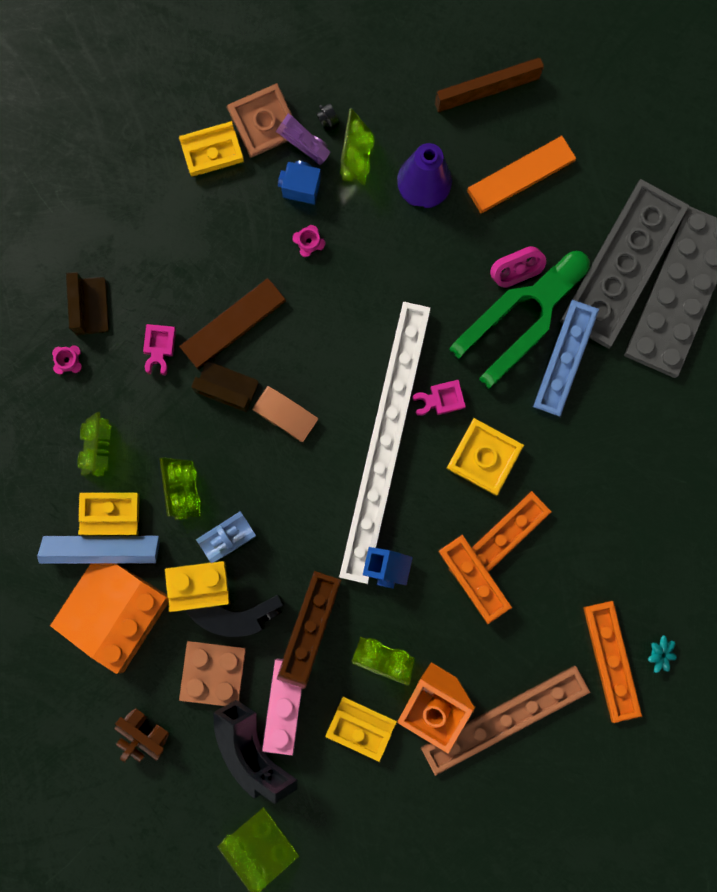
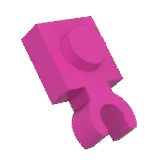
[143,324,176,376]
[412,380,466,416]

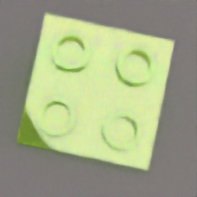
[340,109,374,185]
[77,412,111,476]
[160,458,201,520]
[352,637,415,685]
[218,808,299,892]

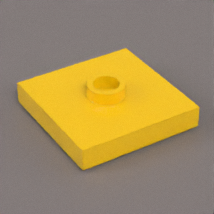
[446,418,524,496]

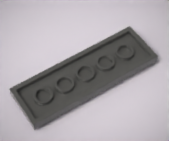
[560,179,689,349]
[624,206,717,378]

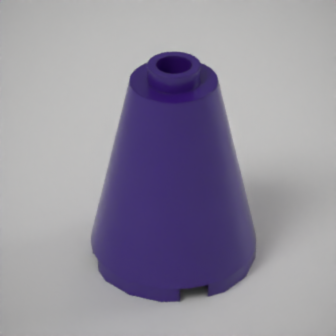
[397,143,452,208]

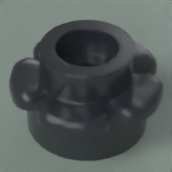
[317,103,340,130]

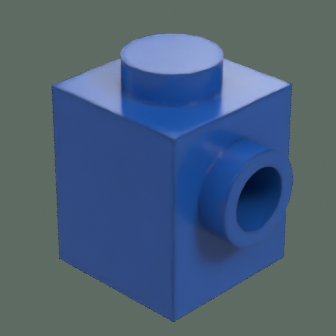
[278,161,321,205]
[363,547,413,589]

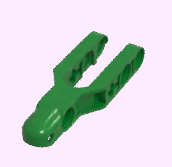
[449,251,590,389]

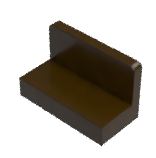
[66,272,109,335]
[191,361,259,413]

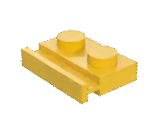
[179,121,244,177]
[78,493,139,535]
[165,561,230,612]
[325,696,397,762]

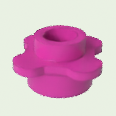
[293,225,325,257]
[52,345,82,375]

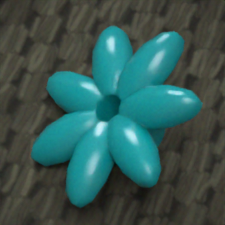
[648,635,677,673]

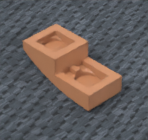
[252,386,318,442]

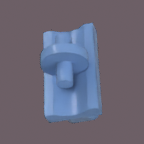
[196,511,256,563]

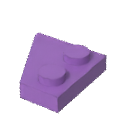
[276,113,331,165]

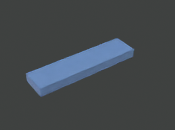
[533,300,599,416]
[37,536,160,564]

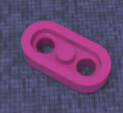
[490,247,546,287]

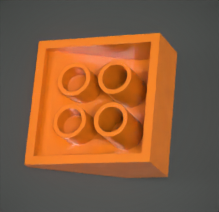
[50,563,169,674]

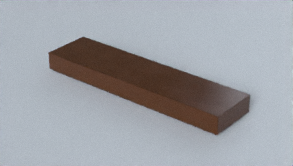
[435,58,544,112]
[179,278,286,369]
[277,571,341,689]

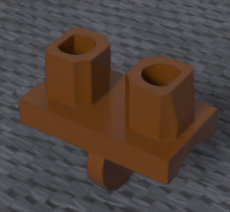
[114,708,169,763]

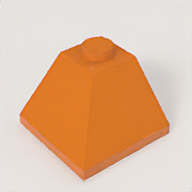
[397,662,475,753]

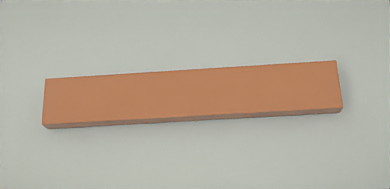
[421,666,590,775]

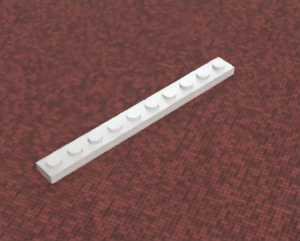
[339,302,430,584]

